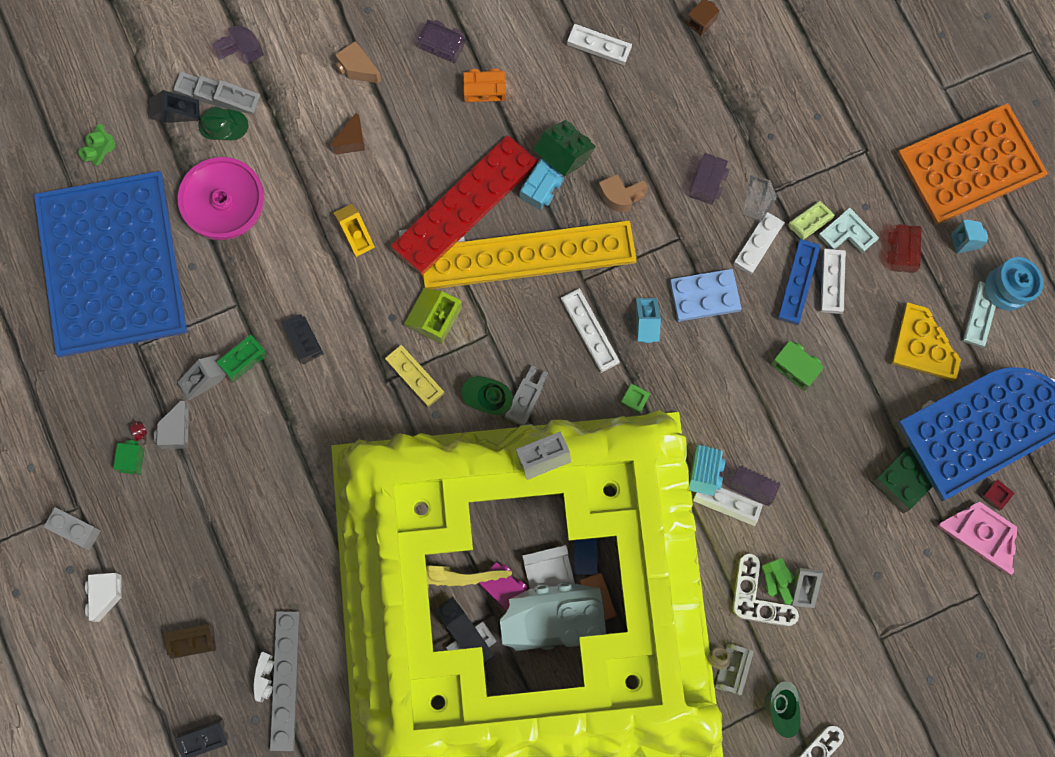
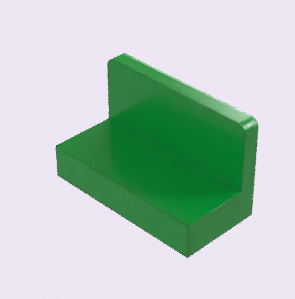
[217,335,266,383]

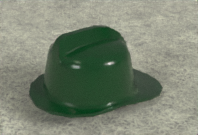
[198,107,249,141]
[462,376,513,416]
[764,681,801,738]

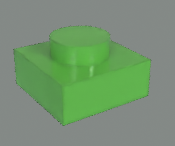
[621,384,650,414]

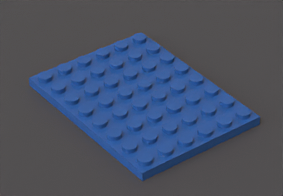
[34,171,188,357]

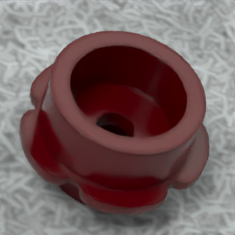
[129,420,148,441]

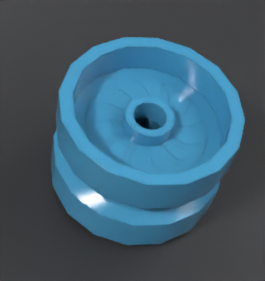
[985,257,1043,311]

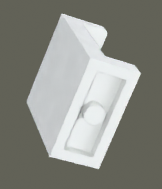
[522,545,575,589]

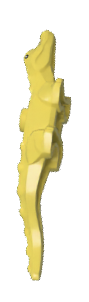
[426,566,512,588]

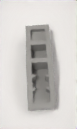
[173,71,260,114]

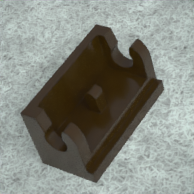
[164,624,217,659]

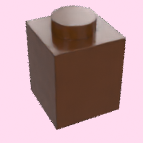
[686,0,720,36]

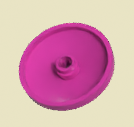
[178,157,265,240]

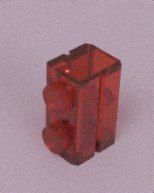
[887,224,922,273]

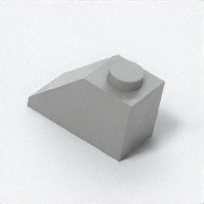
[178,355,227,400]
[154,401,189,449]

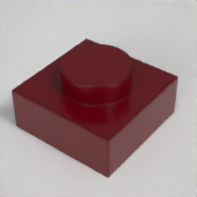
[982,479,1015,511]

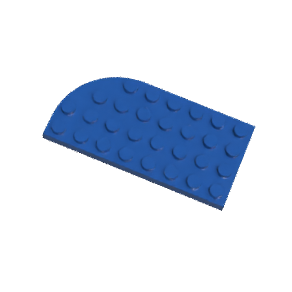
[897,367,1055,502]

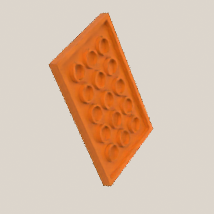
[897,103,1048,225]

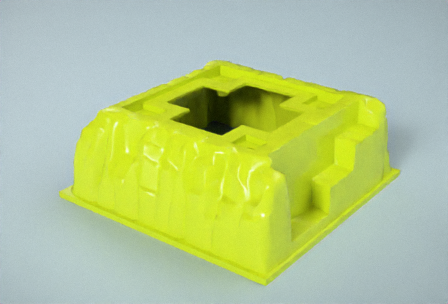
[331,410,723,757]

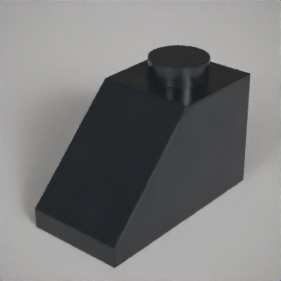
[149,90,200,123]

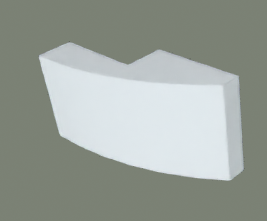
[254,652,274,702]

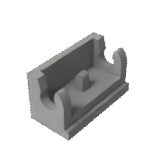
[516,431,571,480]
[714,644,754,696]

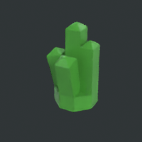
[761,558,795,605]

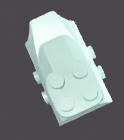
[500,582,606,651]

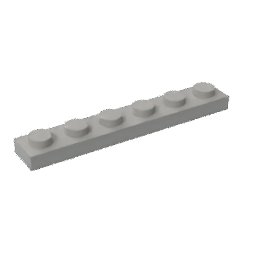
[270,612,300,751]

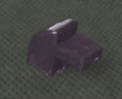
[213,26,264,64]

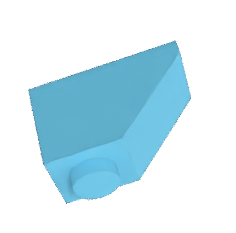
[951,220,988,254]
[636,298,661,343]

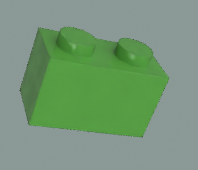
[771,341,824,391]

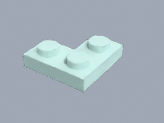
[818,208,879,253]

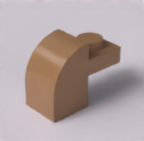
[598,174,648,212]

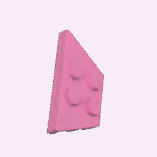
[937,502,1017,576]

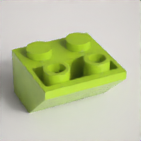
[404,288,462,344]

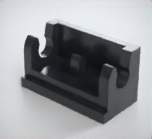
[281,314,324,365]
[175,718,229,757]

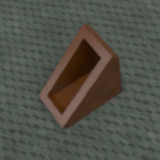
[330,113,365,155]

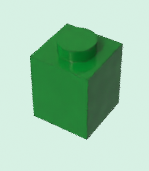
[113,440,145,475]

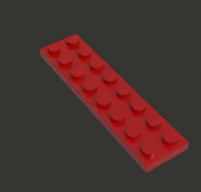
[391,135,538,276]

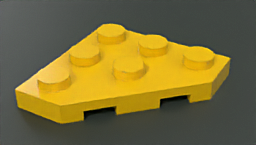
[891,302,961,381]

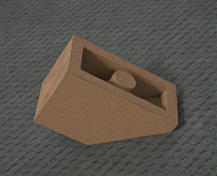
[335,41,381,83]

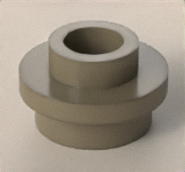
[708,647,731,669]

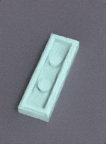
[962,281,996,348]

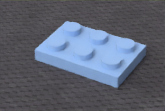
[670,269,742,322]

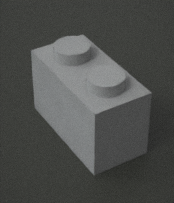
[44,507,101,550]

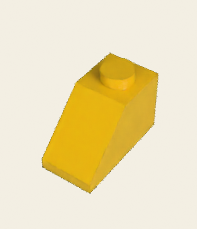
[333,204,375,257]

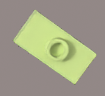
[788,201,835,240]

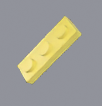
[385,345,445,408]

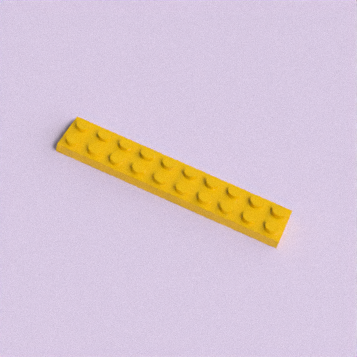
[424,221,637,289]

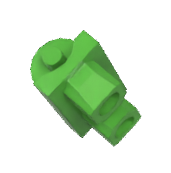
[78,124,115,166]

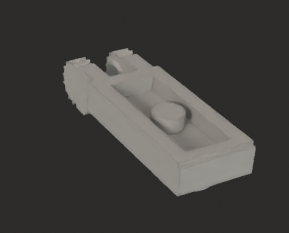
[505,365,548,426]

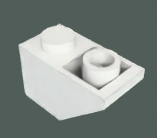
[85,573,122,622]

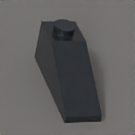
[434,596,495,665]

